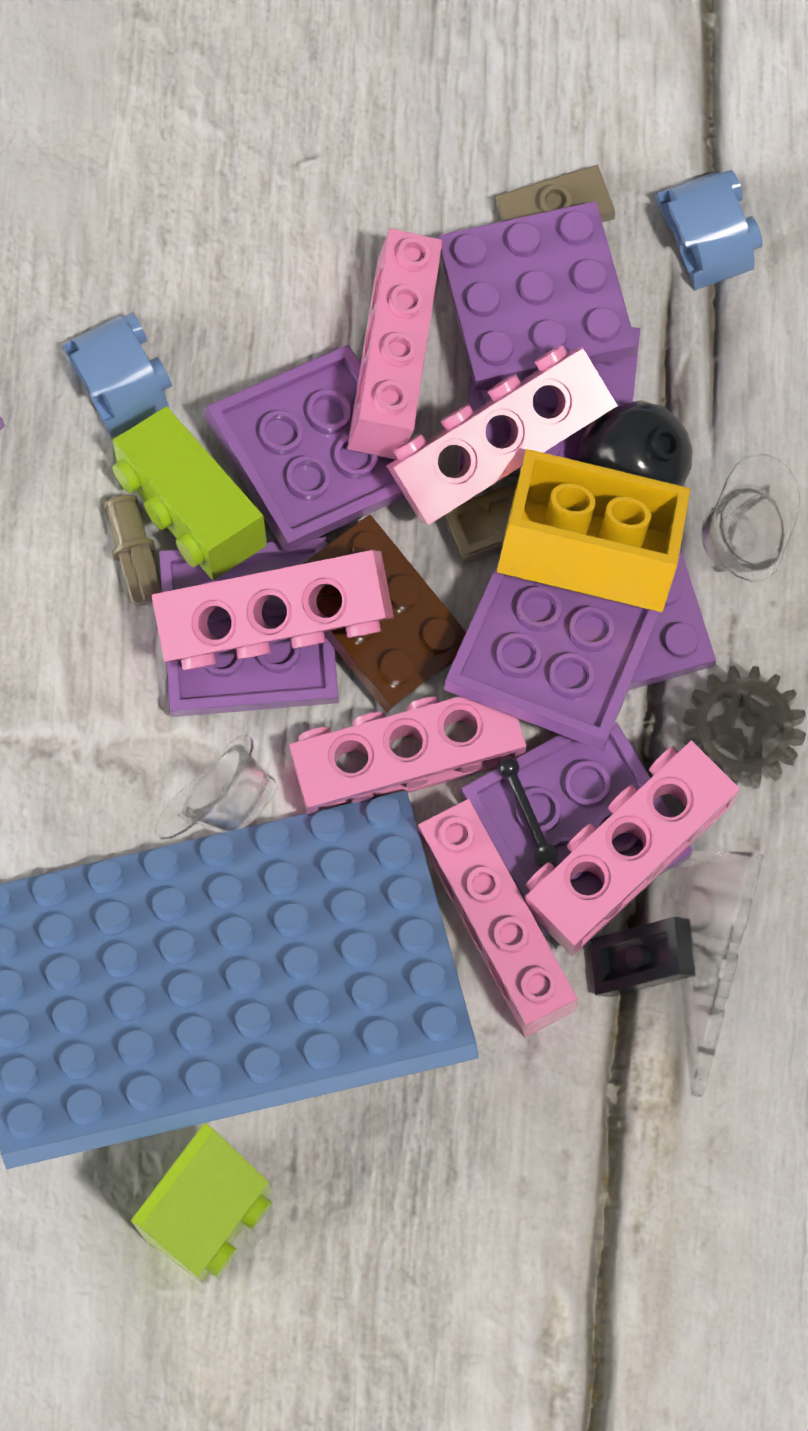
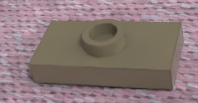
[496,164,615,223]
[443,482,517,565]

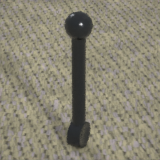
[497,756,558,867]

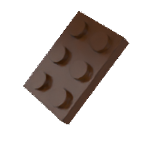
[303,514,466,713]

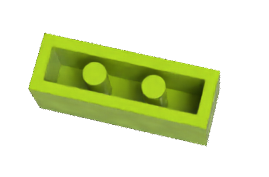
[112,406,267,581]

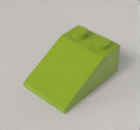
[131,1123,273,1283]

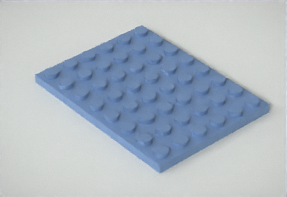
[0,790,479,1170]

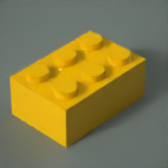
[497,448,691,612]

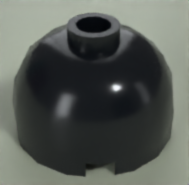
[579,400,693,486]

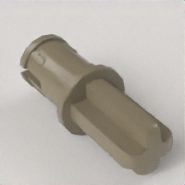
[103,495,162,606]

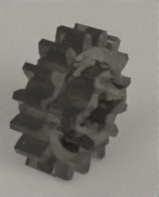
[683,666,806,789]

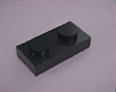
[590,917,695,997]

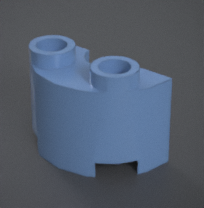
[654,170,763,291]
[62,312,172,438]

